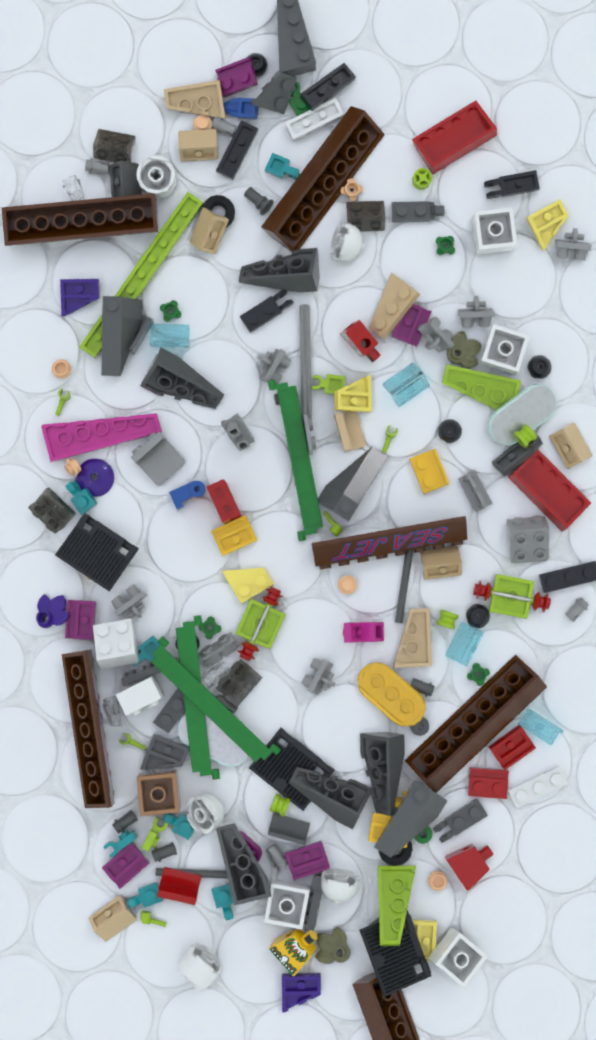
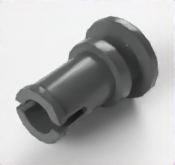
[244,187,274,216]

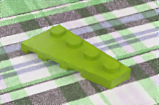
[442,364,521,410]
[377,865,416,946]

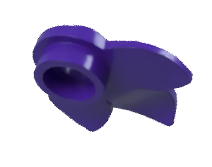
[36,594,69,628]

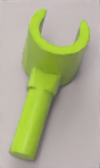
[55,388,71,416]
[382,425,398,453]
[323,511,342,536]
[119,733,146,750]
[140,911,167,927]

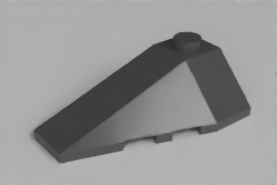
[239,248,320,293]
[101,296,142,376]
[140,347,224,409]
[318,447,388,522]
[360,732,405,815]
[289,767,371,830]
[374,780,448,858]
[216,823,271,905]

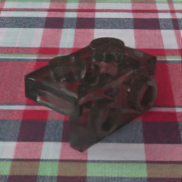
[93,129,136,163]
[346,201,385,232]
[28,487,76,534]
[216,659,263,707]

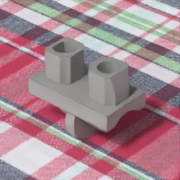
[554,228,592,260]
[458,296,495,328]
[418,317,454,352]
[257,349,291,384]
[221,413,255,451]
[111,584,147,618]
[301,658,336,695]

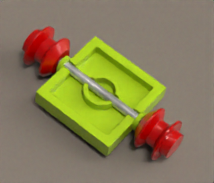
[473,574,551,619]
[235,587,286,661]

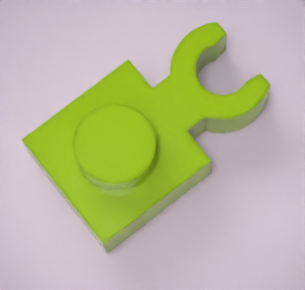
[311,374,346,395]

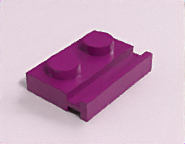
[215,57,258,98]
[392,304,432,347]
[65,600,96,640]
[285,840,330,880]
[102,842,150,889]

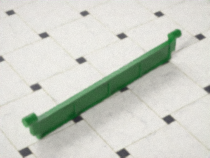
[268,380,323,541]
[175,615,220,780]
[151,636,281,762]

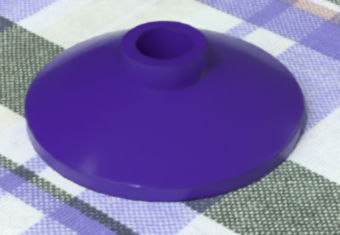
[76,459,114,497]

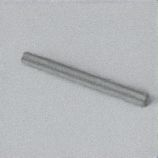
[299,304,312,417]

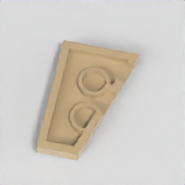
[164,80,226,119]
[369,272,420,340]
[393,608,432,668]

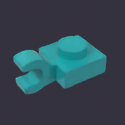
[265,153,300,180]
[65,480,98,515]
[134,635,160,666]
[163,813,194,840]
[103,829,138,857]
[127,882,163,908]
[211,883,234,921]

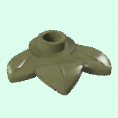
[447,331,481,368]
[315,927,351,964]

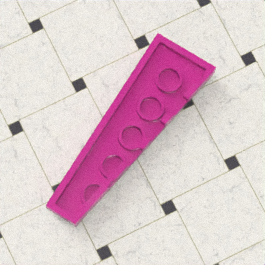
[41,413,162,462]

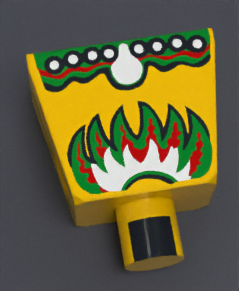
[268,928,317,976]

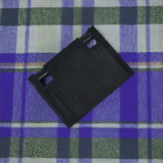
[55,513,139,592]
[249,727,335,811]
[359,910,431,997]

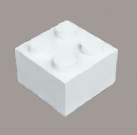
[472,207,517,255]
[479,324,530,375]
[93,618,139,669]
[116,675,165,717]
[264,879,310,930]
[428,927,488,988]

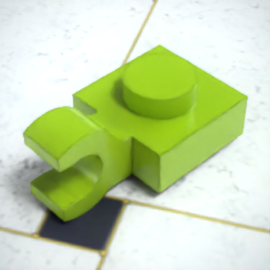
[142,816,168,852]

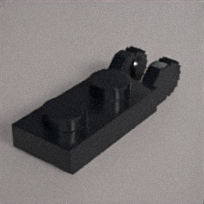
[484,170,540,199]
[240,290,294,333]

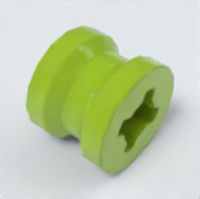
[412,168,432,190]
[513,424,537,448]
[436,610,459,630]
[269,793,291,817]

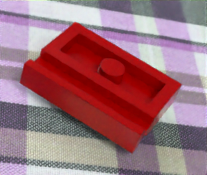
[488,725,536,770]
[468,767,509,799]

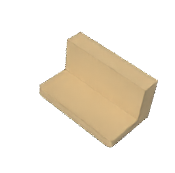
[178,129,218,161]
[190,207,229,254]
[334,412,366,452]
[549,423,592,469]
[420,546,462,580]
[89,896,137,941]

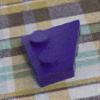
[60,279,100,316]
[282,973,321,1012]

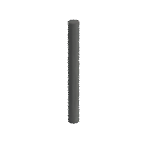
[395,549,413,623]
[155,868,228,879]

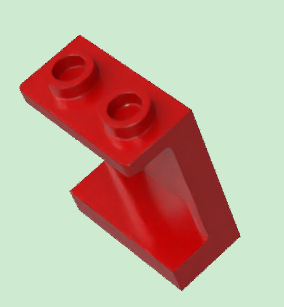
[207,479,242,524]

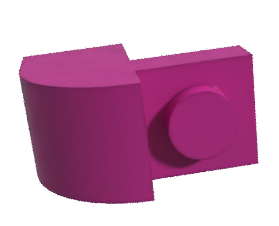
[343,622,384,643]

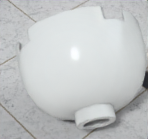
[331,222,365,261]
[186,794,224,834]
[321,868,360,904]

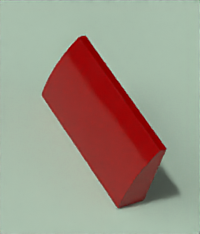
[412,101,497,174]
[508,449,591,532]

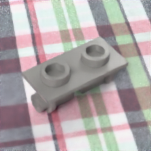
[458,470,493,512]
[199,632,239,667]

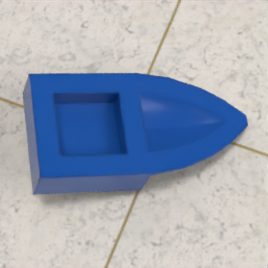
[224,98,259,120]

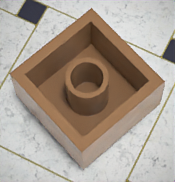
[136,770,181,816]

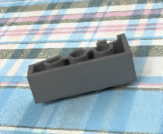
[277,0,316,76]

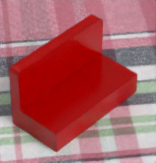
[157,867,201,905]

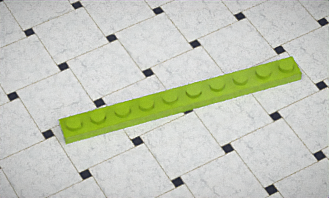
[79,192,204,359]

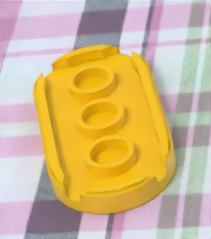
[358,662,426,727]

